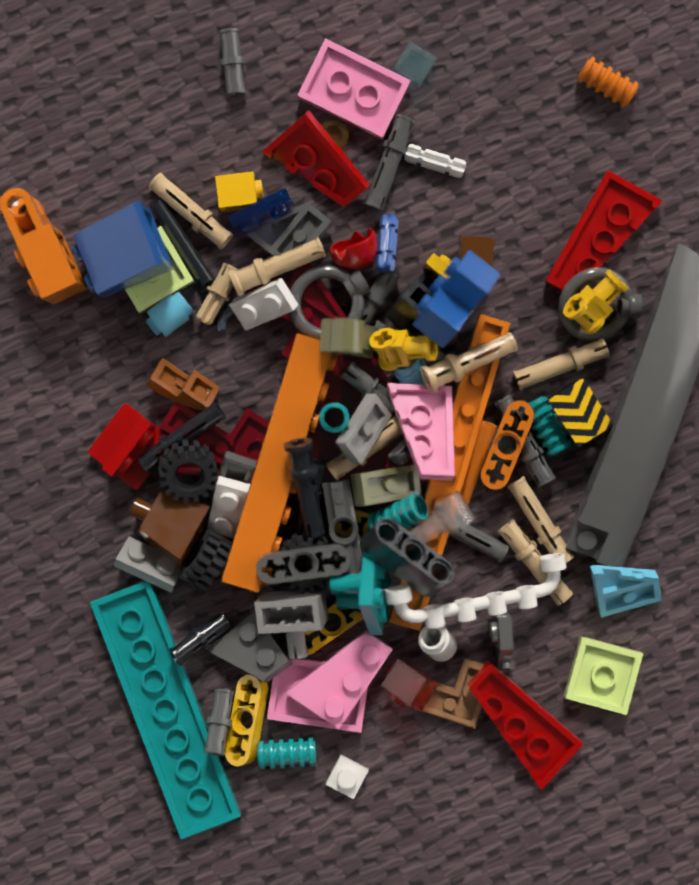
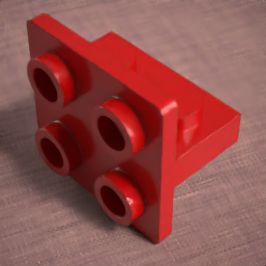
[88,403,168,489]

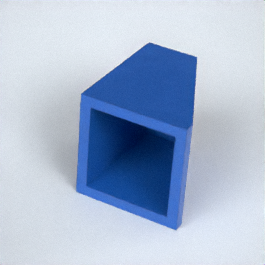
[73,201,174,298]

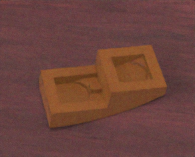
[145,358,220,411]

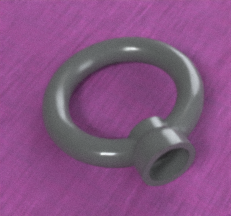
[289,265,371,340]
[558,267,643,341]

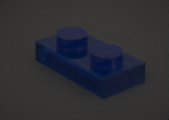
[228,188,295,234]

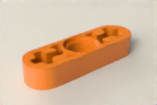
[481,400,534,489]

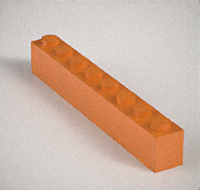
[222,333,338,593]

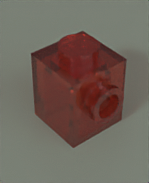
[381,659,439,711]

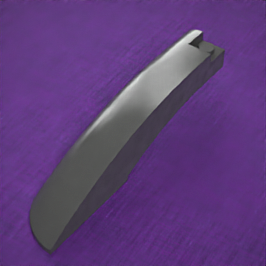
[564,243,699,567]

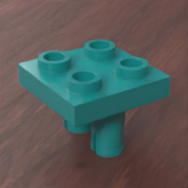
[330,550,391,635]

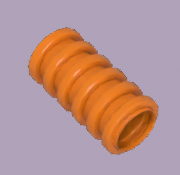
[577,56,638,108]

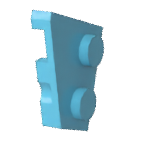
[590,565,662,618]

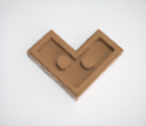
[415,658,485,729]

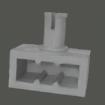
[254,588,329,659]

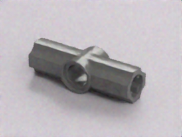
[322,479,363,574]

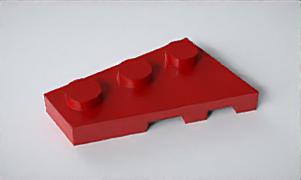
[261,111,370,207]

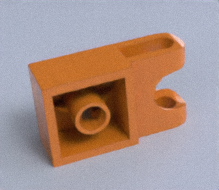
[0,188,88,304]

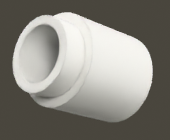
[418,626,457,662]

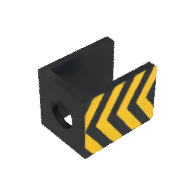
[546,379,613,448]

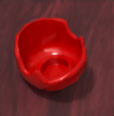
[329,228,378,270]

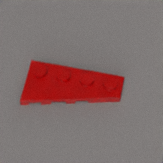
[544,170,663,294]
[468,660,583,790]

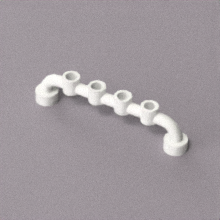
[385,553,567,629]

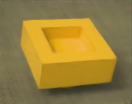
[424,253,451,278]

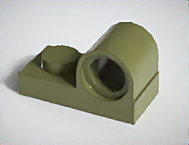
[320,318,375,358]
[350,464,422,506]

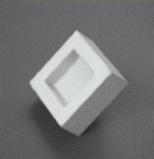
[326,754,368,799]

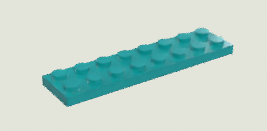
[90,581,241,839]

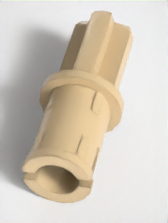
[196,263,238,325]

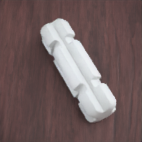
[404,144,466,178]

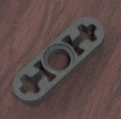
[256,544,351,584]

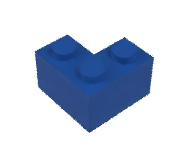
[412,250,500,348]

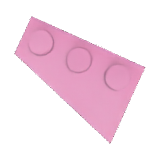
[387,383,454,480]
[286,631,393,729]

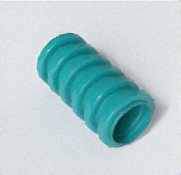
[522,396,573,456]
[320,403,349,433]
[368,493,428,529]
[257,738,316,770]

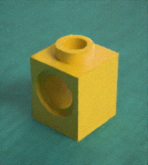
[215,172,264,212]

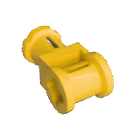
[563,269,629,334]
[369,328,438,371]

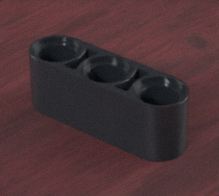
[361,518,454,597]

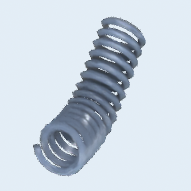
[217,306,234,331]

